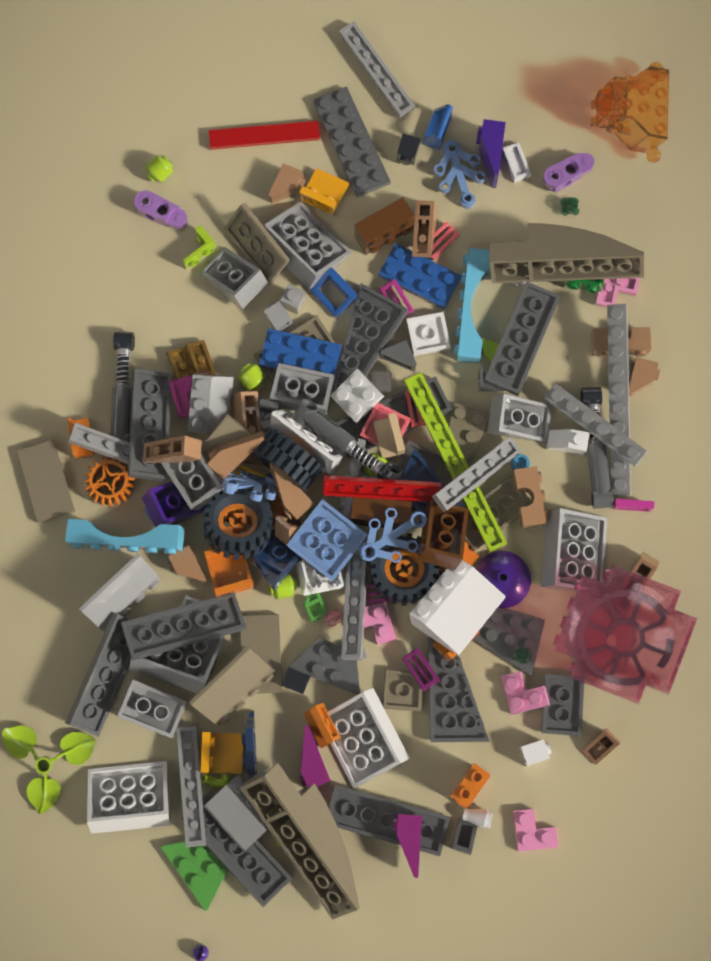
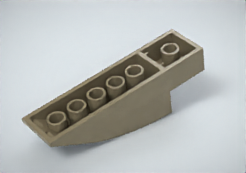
[489,223,644,284]
[240,763,360,919]

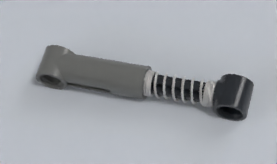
[109,332,135,442]
[580,386,613,509]
[293,399,402,480]

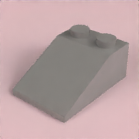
[199,247,268,309]
[487,394,552,443]
[161,451,224,510]
[116,679,187,738]

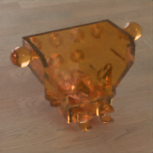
[590,62,669,163]

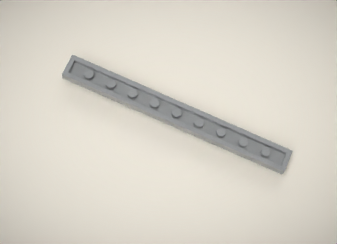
[607,304,632,495]

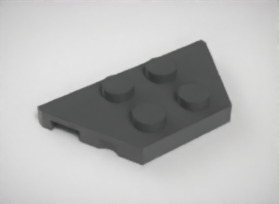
[289,638,360,695]

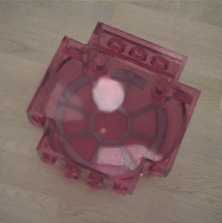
[553,565,697,705]

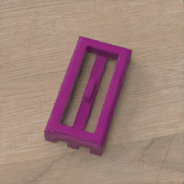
[402,647,440,692]

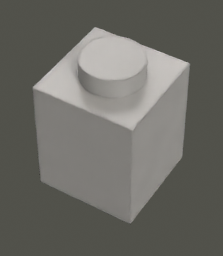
[280,284,306,315]
[264,301,292,331]

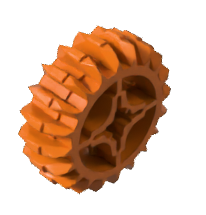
[83,456,136,507]

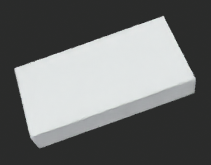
[502,142,532,183]

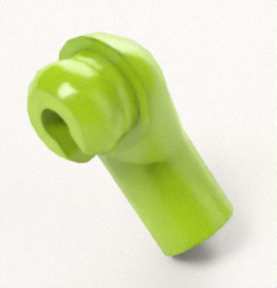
[200,773,231,788]

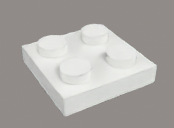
[406,312,451,356]
[330,369,384,423]

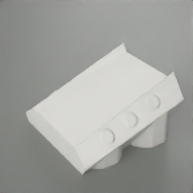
[295,558,344,596]

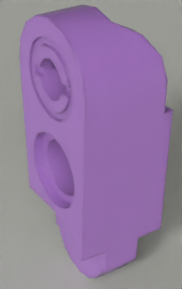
[543,153,595,192]
[134,190,188,229]

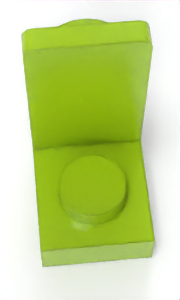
[183,224,216,269]

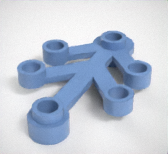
[434,140,486,209]
[222,472,277,502]
[359,507,427,563]

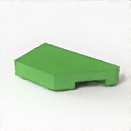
[304,593,329,623]

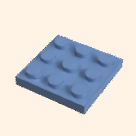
[286,499,368,581]

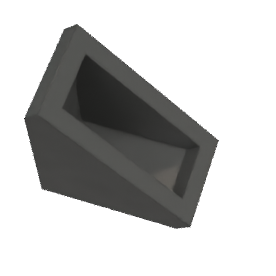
[380,340,417,372]
[450,818,478,855]

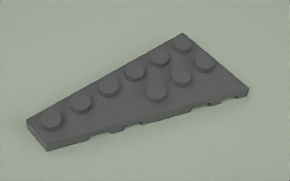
[331,283,409,394]
[473,607,545,677]
[428,636,490,743]

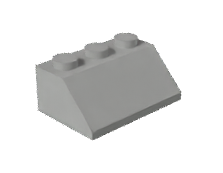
[270,363,334,416]
[188,373,234,434]
[204,775,269,852]

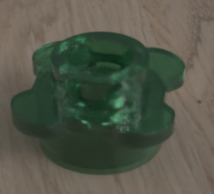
[560,197,579,216]
[512,648,533,664]

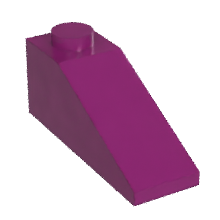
[299,725,331,788]
[393,814,422,878]

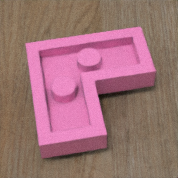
[595,278,640,308]
[364,602,396,645]
[501,671,550,715]
[513,809,558,851]

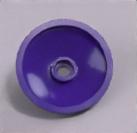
[475,551,531,609]

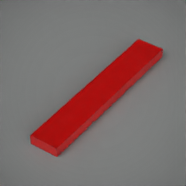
[209,121,320,150]
[322,475,442,502]

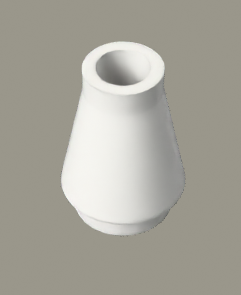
[463,808,493,829]

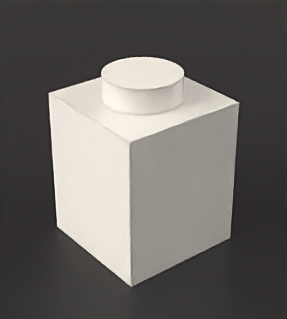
[519,739,552,766]

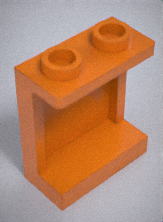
[204,546,255,597]
[449,763,490,808]

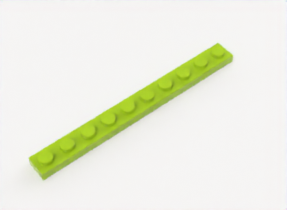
[404,372,507,553]

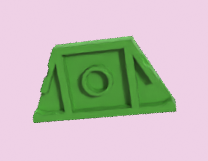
[161,842,228,911]

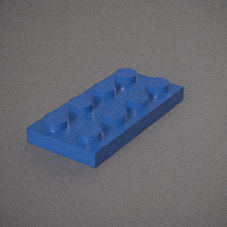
[378,243,462,309]
[259,328,342,377]

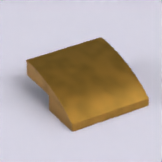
[166,340,216,380]

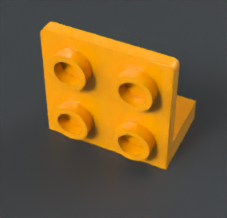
[299,168,349,215]
[201,732,243,774]

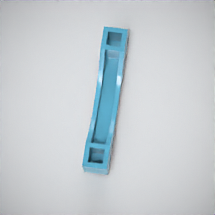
[454,248,490,363]
[65,519,185,554]

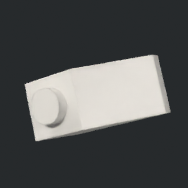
[546,429,590,456]

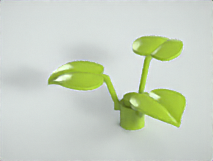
[2,725,96,814]

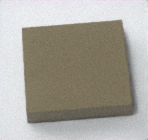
[382,669,424,712]

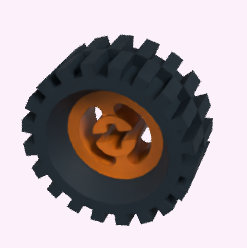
[252,428,323,493]
[203,488,273,560]
[370,533,439,606]

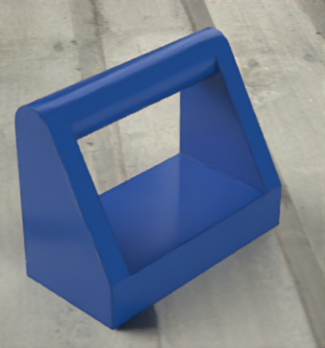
[422,104,453,150]
[310,267,357,318]

